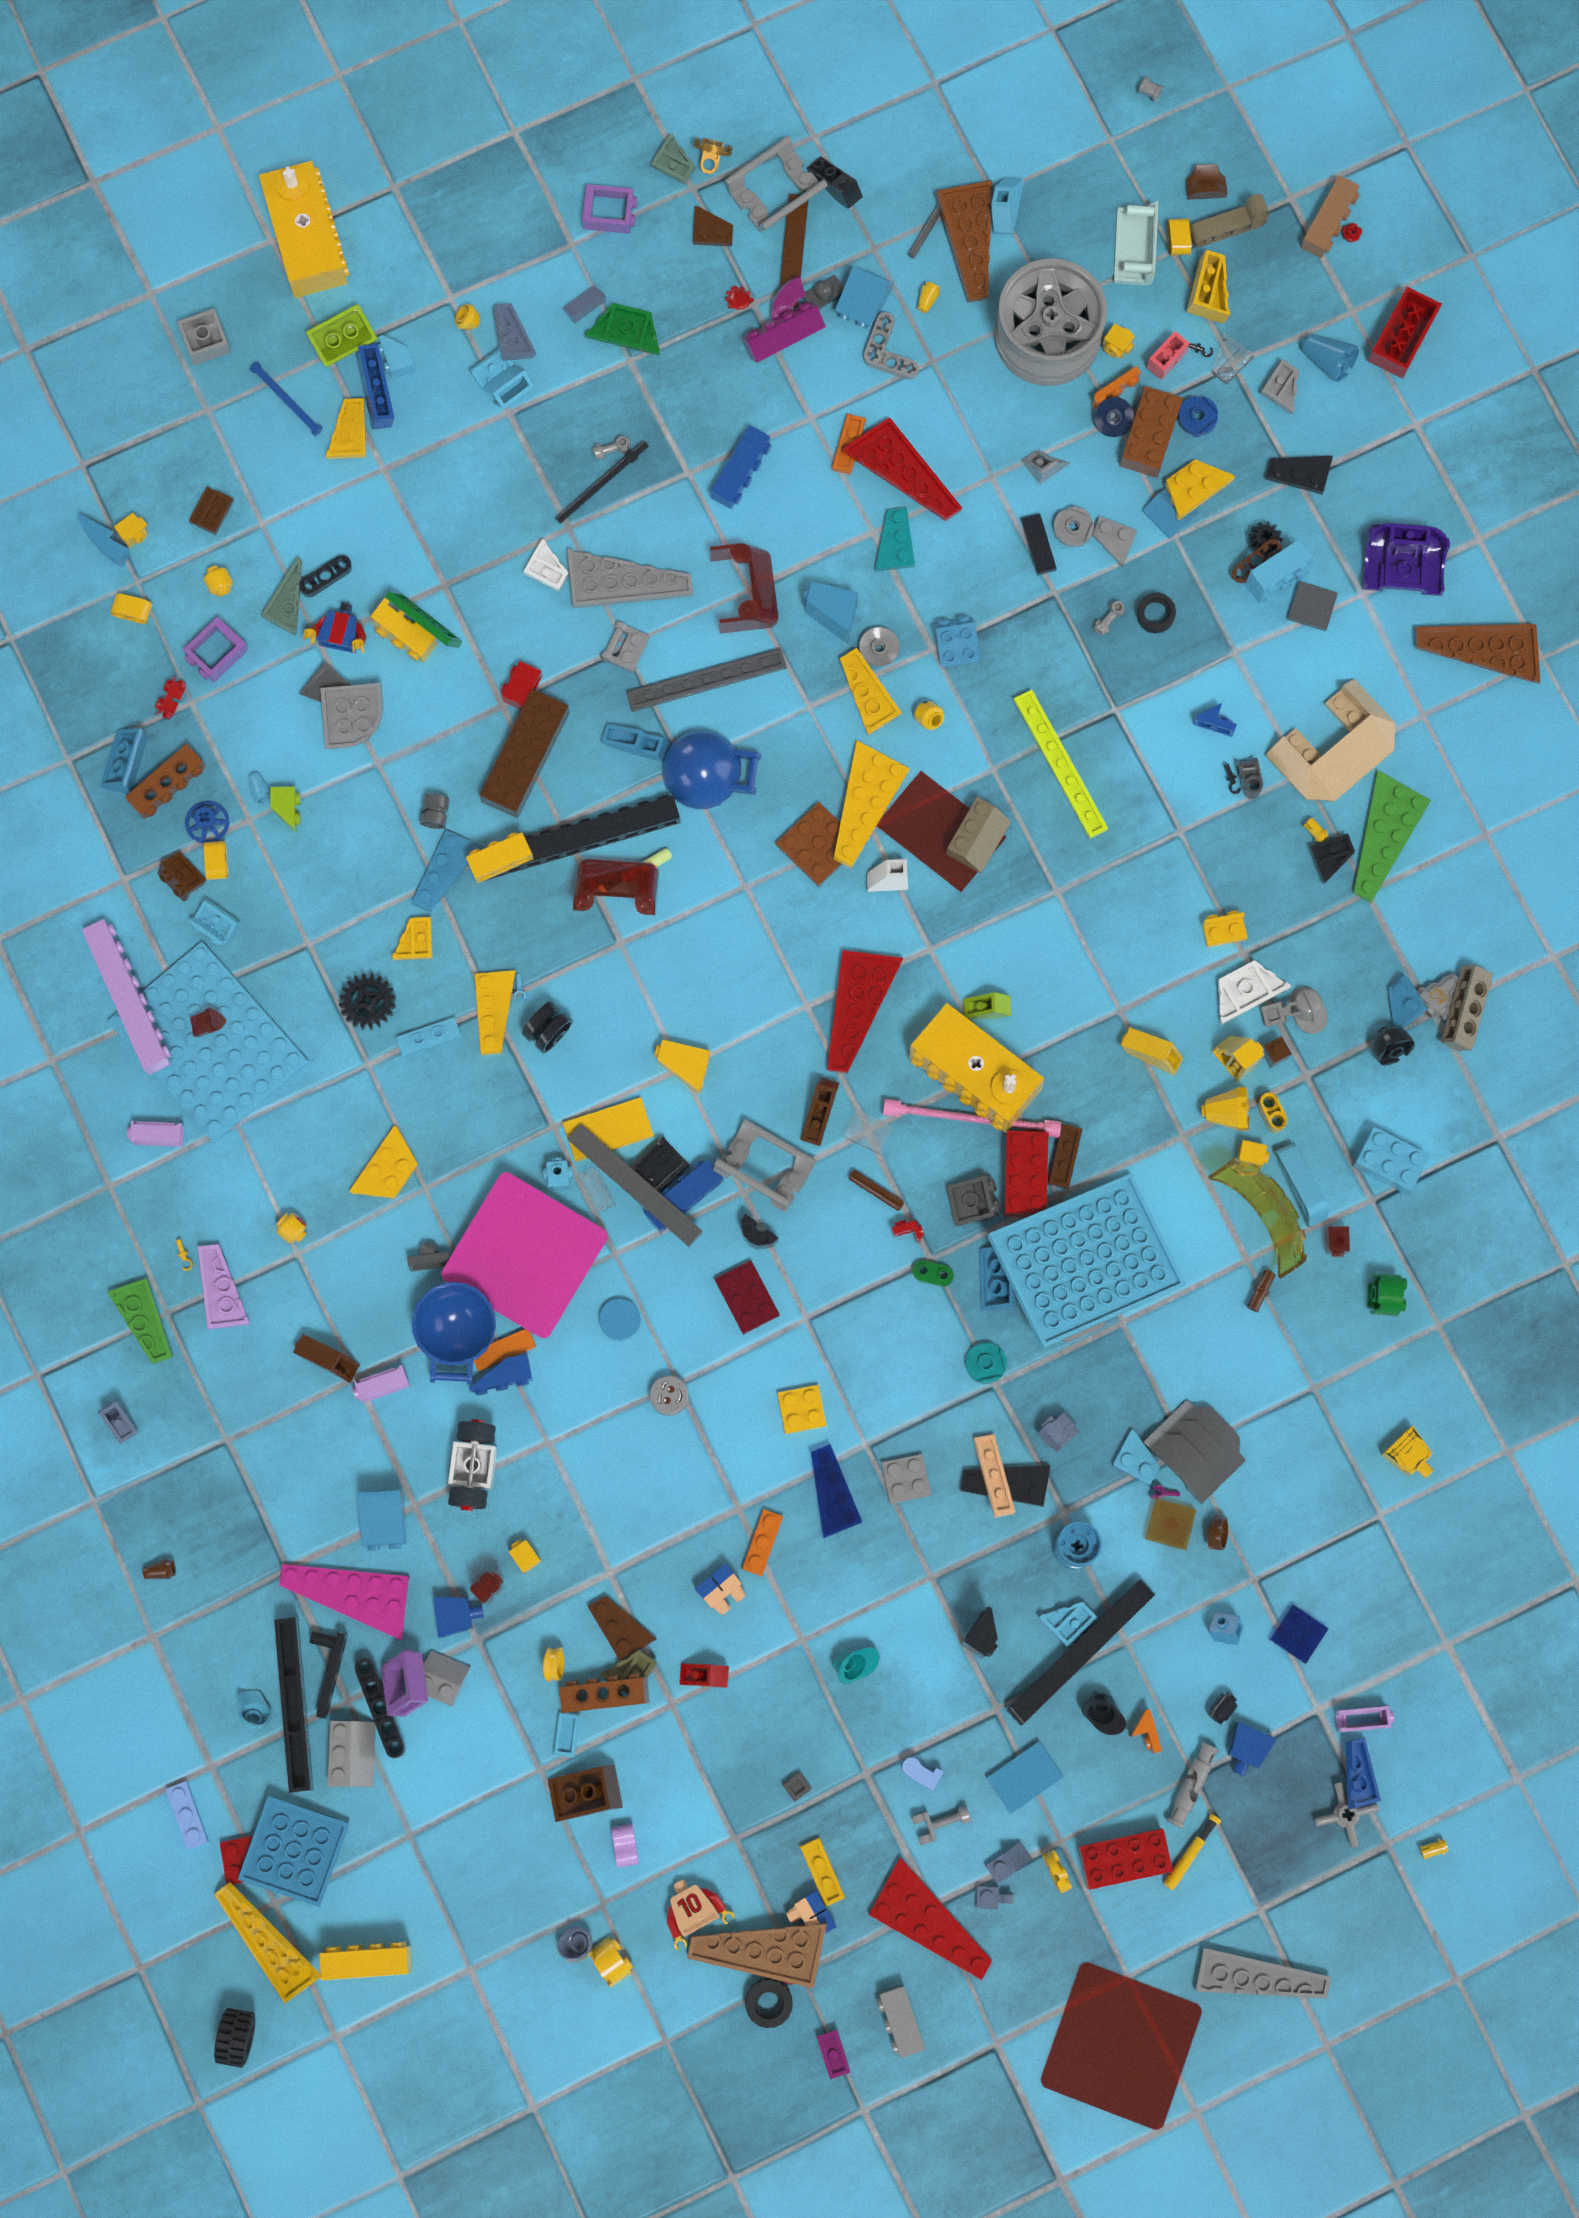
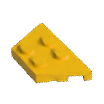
[1165,459,1235,520]
[349,1126,418,1199]

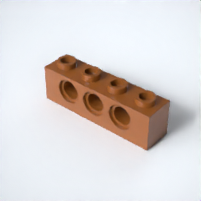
[125,744,205,820]
[559,1674,650,1713]

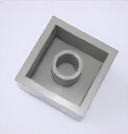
[177,308,231,366]

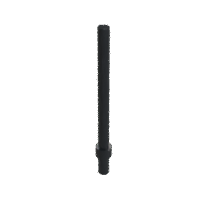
[555,441,649,524]

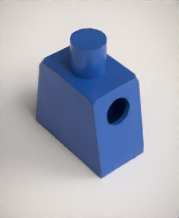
[433,1597,484,1639]
[1228,1722,1277,1777]

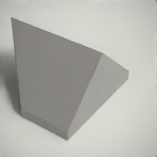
[1022,449,1070,485]

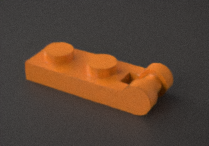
[1092,366,1141,410]

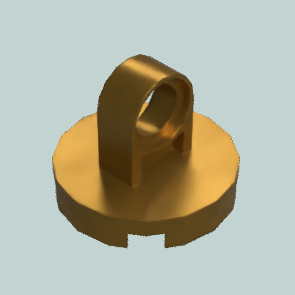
[693,137,733,174]

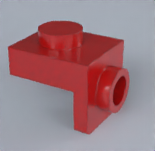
[891,1220,924,1244]

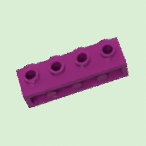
[742,302,826,363]

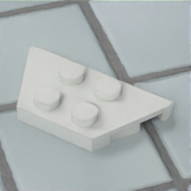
[1218,960,1291,1025]

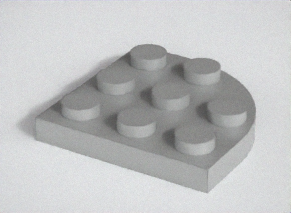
[320,683,383,749]

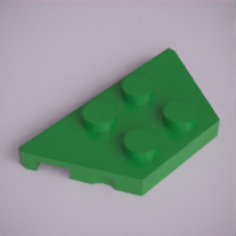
[585,303,660,356]

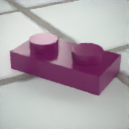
[817,2029,851,2079]

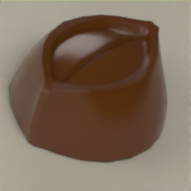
[1208,1515,1228,1550]

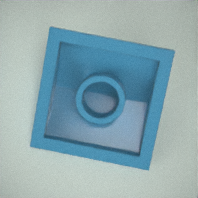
[1142,488,1199,539]

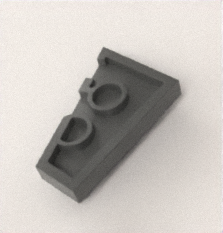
[299,663,351,702]

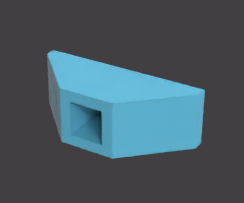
[992,177,1024,235]

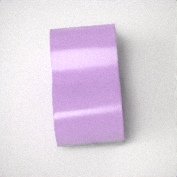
[611,1823,639,1868]

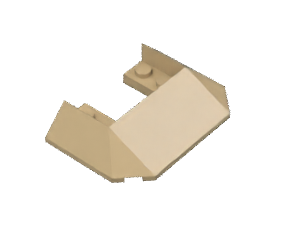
[1265,679,1395,802]

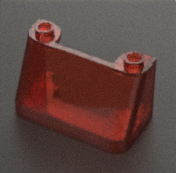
[573,859,659,915]

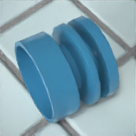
[1053,1521,1102,1570]

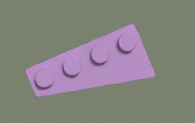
[198,1244,250,1330]

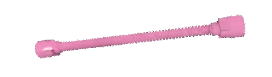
[883,1099,1061,1138]

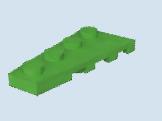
[107,1278,173,1365]

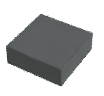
[782,1772,812,1802]

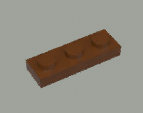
[1048,1124,1083,1189]

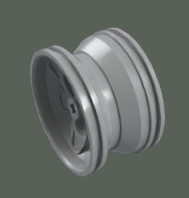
[994,258,1107,386]

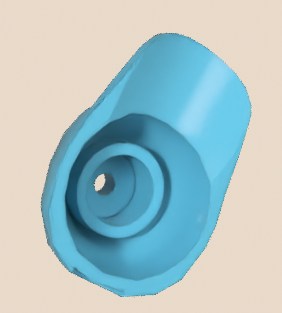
[237,1690,271,1732]

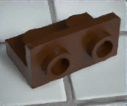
[157,852,206,902]

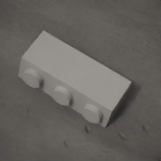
[877,1985,926,2058]

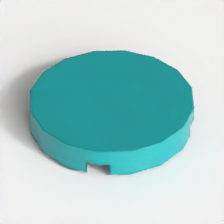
[965,1342,1007,1384]

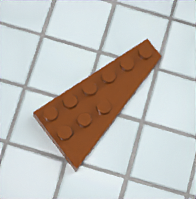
[936,180,992,303]
[1415,624,1541,684]

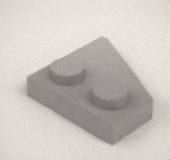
[1260,359,1299,414]
[1092,516,1137,567]

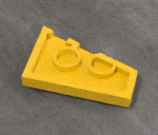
[326,398,366,459]

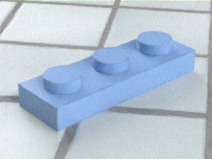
[166,1781,209,1850]

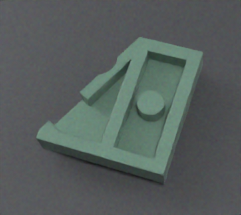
[651,133,695,185]

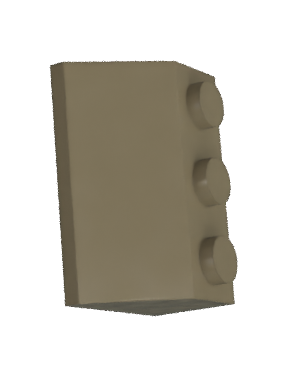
[946,797,1011,874]

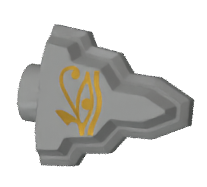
[1417,973,1458,1021]

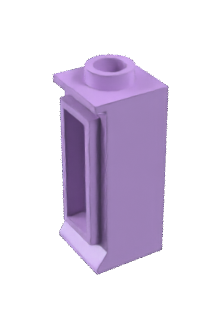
[127,1121,185,1147]
[352,1365,410,1403]
[1335,1706,1394,1732]

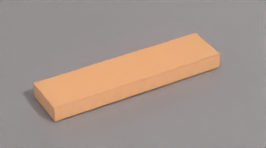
[973,1434,1015,1518]

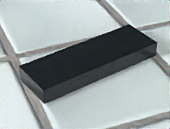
[1021,513,1057,576]

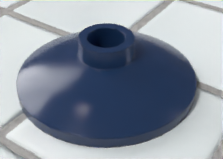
[1094,397,1134,437]

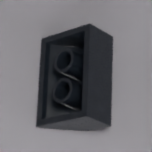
[961,1606,998,1659]

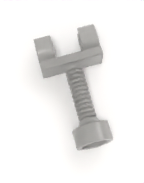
[912,1805,972,1845]

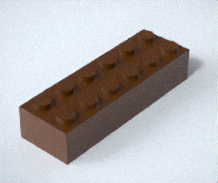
[479,689,570,819]

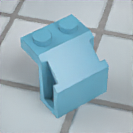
[469,348,534,409]

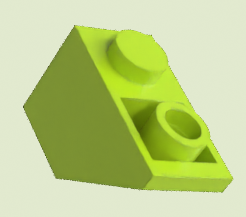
[270,786,301,831]

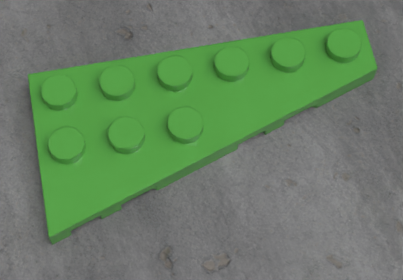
[1353,770,1431,903]

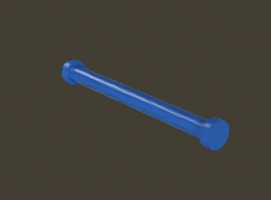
[250,362,323,436]

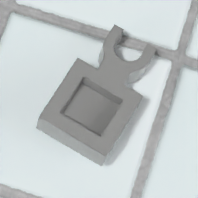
[1261,1002,1300,1027]

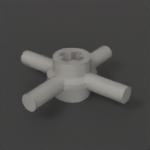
[1314,1782,1379,1848]

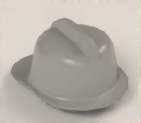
[1289,987,1328,1034]

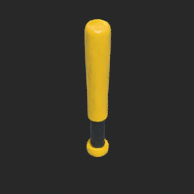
[1164,1814,1221,1890]

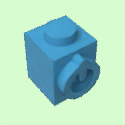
[1208,1612,1244,1645]

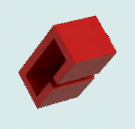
[501,661,543,710]

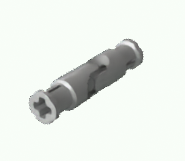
[1166,1742,1219,1829]

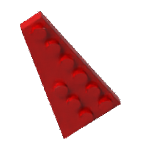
[842,417,962,521]
[869,1858,992,1980]

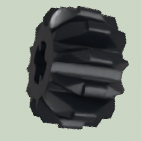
[1248,521,1283,554]

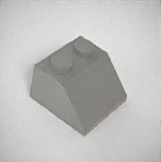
[424,1651,471,1707]

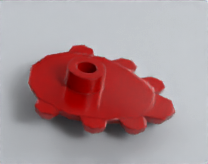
[725,285,754,310]

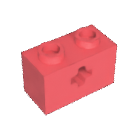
[1147,331,1190,380]

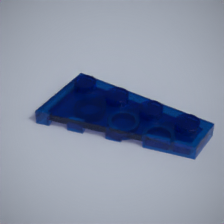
[811,1444,863,1539]

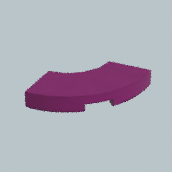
[771,276,805,320]

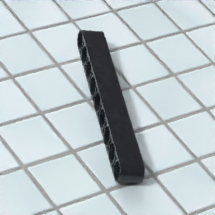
[1006,1579,1155,1726]

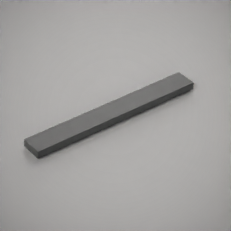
[626,648,787,712]
[567,1124,703,1247]

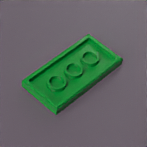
[385,591,462,648]

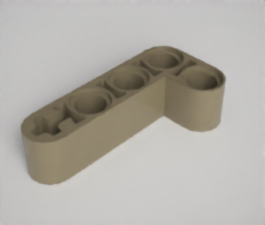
[1190,194,1270,247]

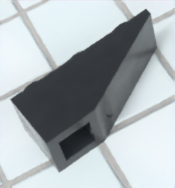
[806,156,863,209]

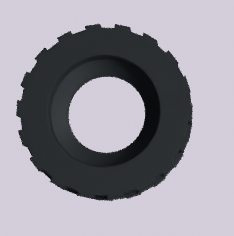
[745,1978,793,2028]

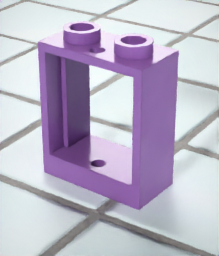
[582,184,637,234]
[183,616,249,683]
[381,1649,428,1717]

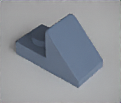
[98,1400,138,1444]
[985,1841,1032,1884]

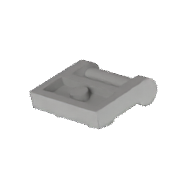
[600,621,650,673]

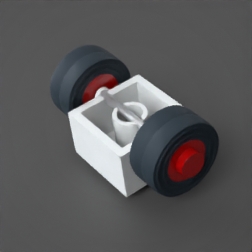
[448,1419,497,1511]

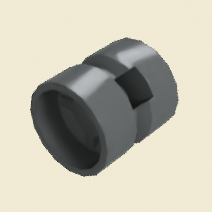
[419,794,450,829]

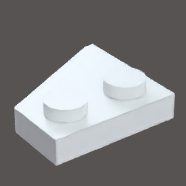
[523,539,569,592]

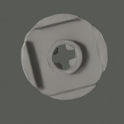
[1053,506,1094,548]

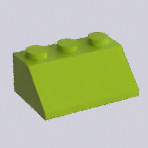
[306,304,378,368]

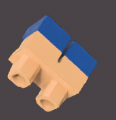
[695,1564,746,1615]
[786,1890,837,1933]

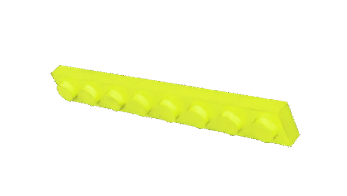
[1014,690,1108,839]

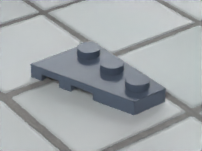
[493,304,536,361]

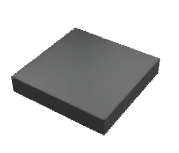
[1288,581,1338,631]

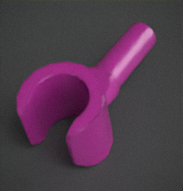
[1150,1485,1180,1499]

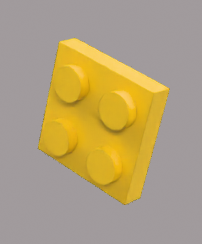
[777,1385,827,1435]

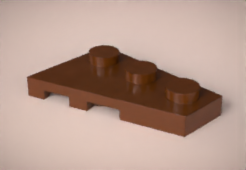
[588,1596,657,1661]

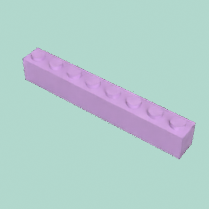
[81,919,171,1075]

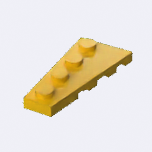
[474,970,516,1056]

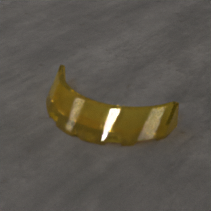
[1208,1158,1307,1279]

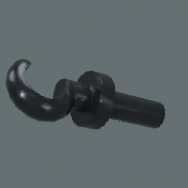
[1189,343,1213,357]
[1224,763,1241,794]

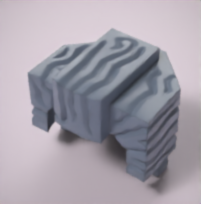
[1037,1412,1080,1453]

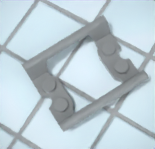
[725,136,828,232]
[713,1119,817,1212]

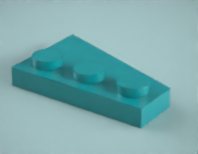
[875,508,915,572]

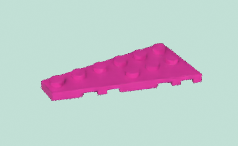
[280,1564,409,1640]

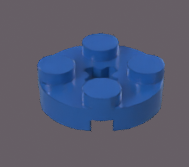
[1178,396,1218,437]

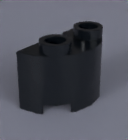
[741,1213,779,1249]

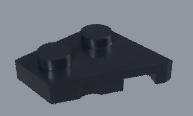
[1309,833,1355,884]

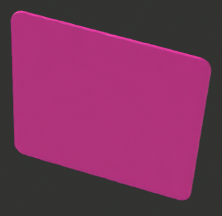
[442,1172,608,1338]

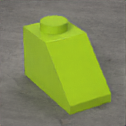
[964,992,1011,1019]

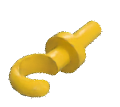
[176,1239,193,1271]

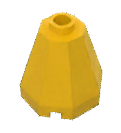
[1202,1087,1250,1131]

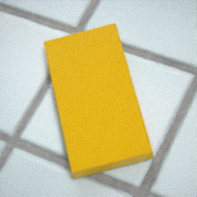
[563,1097,654,1162]

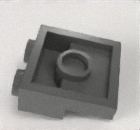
[947,1175,1001,1227]

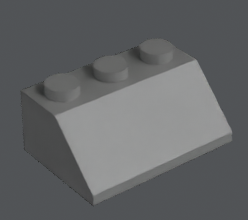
[328,1721,376,1787]

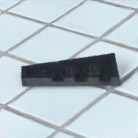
[960,1465,1051,1507]

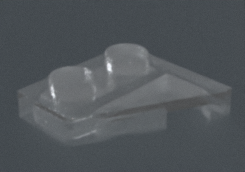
[1212,333,1254,385]

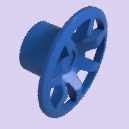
[185,801,230,844]

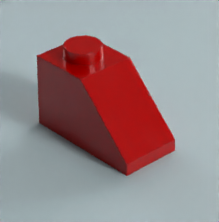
[680,1663,729,1688]

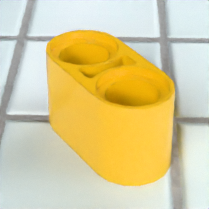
[1167,218,1191,256]
[110,593,152,624]
[203,841,228,880]
[1257,1093,1287,1133]

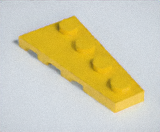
[840,648,902,736]

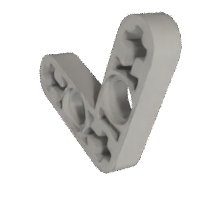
[864,312,919,380]

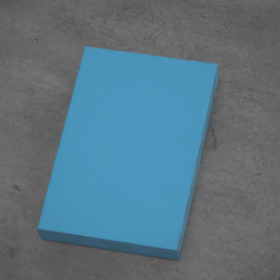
[987,1741,1063,1814]

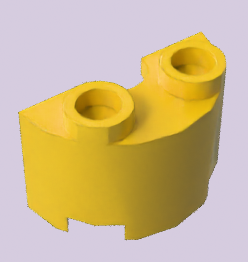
[589,1936,633,1987]

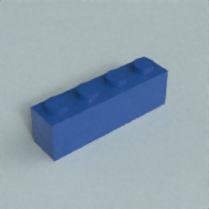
[356,344,394,430]
[710,425,772,509]
[644,1159,724,1234]

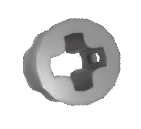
[1138,77,1164,102]

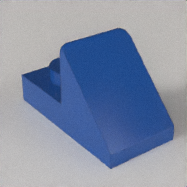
[1193,703,1237,737]

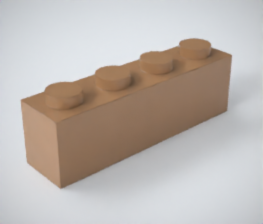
[1301,175,1360,258]

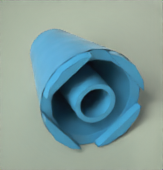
[1302,334,1359,382]

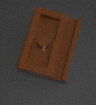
[189,486,234,535]

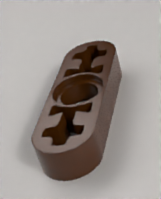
[1232,538,1282,583]

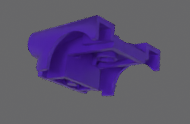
[1362,523,1450,596]

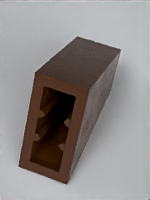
[293,1334,360,1383]

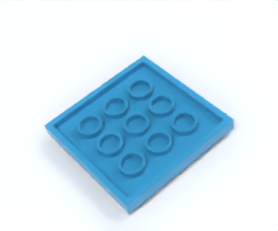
[238,1796,349,1907]

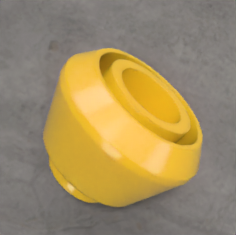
[455,304,481,330]

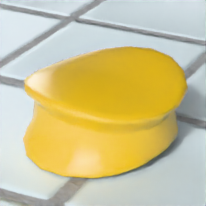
[543,1647,565,1682]

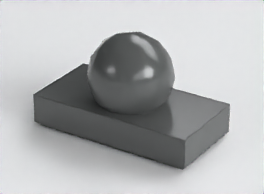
[802,275,844,310]
[407,1242,450,1272]

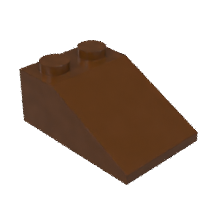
[548,1765,623,1822]

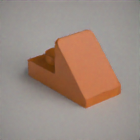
[1130,1709,1162,1753]

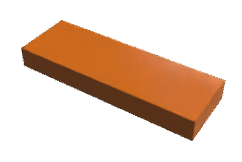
[832,414,866,475]
[474,1329,537,1372]

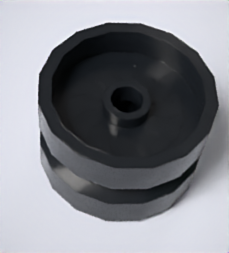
[521,1001,573,1054]

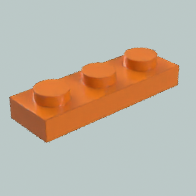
[742,1509,783,1577]

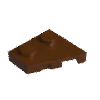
[693,206,733,247]

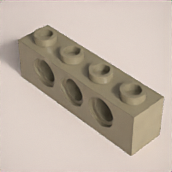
[1441,965,1493,1051]

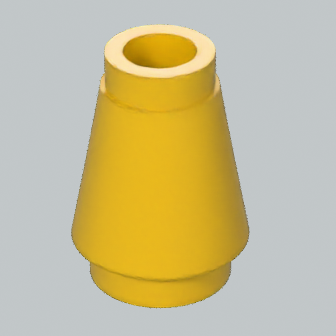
[917,282,940,313]

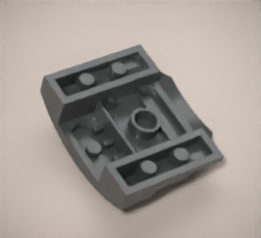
[1143,1400,1246,1504]

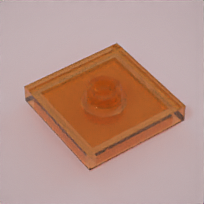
[1145,1498,1197,1551]

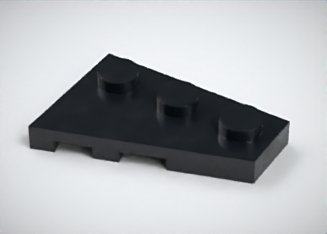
[1265,456,1333,495]

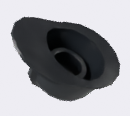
[1081,1690,1126,1735]

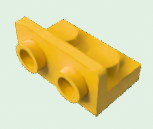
[1202,911,1248,948]

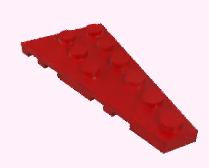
[827,950,903,1074]

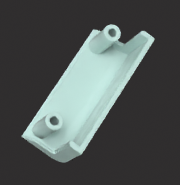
[1114,201,1158,285]

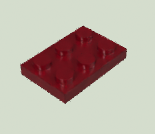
[714,1260,780,1335]

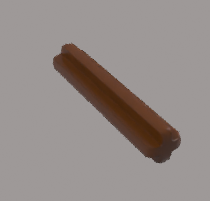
[849,1170,904,1211]

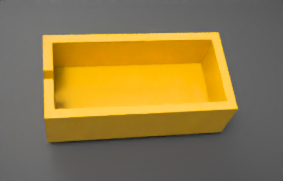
[320,1941,412,1980]

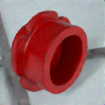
[1343,223,1362,243]

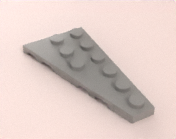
[567,549,693,608]

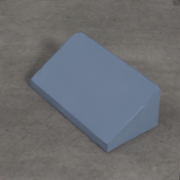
[563,285,606,324]

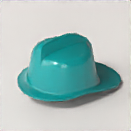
[831,1647,880,1684]

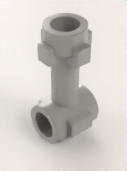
[592,436,631,460]
[1094,601,1125,636]

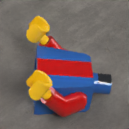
[303,603,366,654]

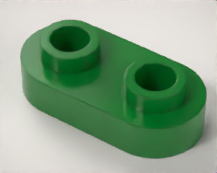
[912,1260,954,1287]

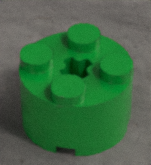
[1367,1273,1407,1316]

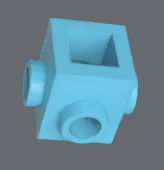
[543,1158,573,1190]

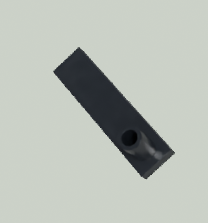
[309,1631,348,1719]

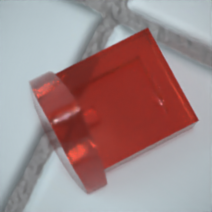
[190,1008,226,1037]

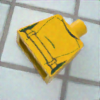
[1381,1426,1434,1478]

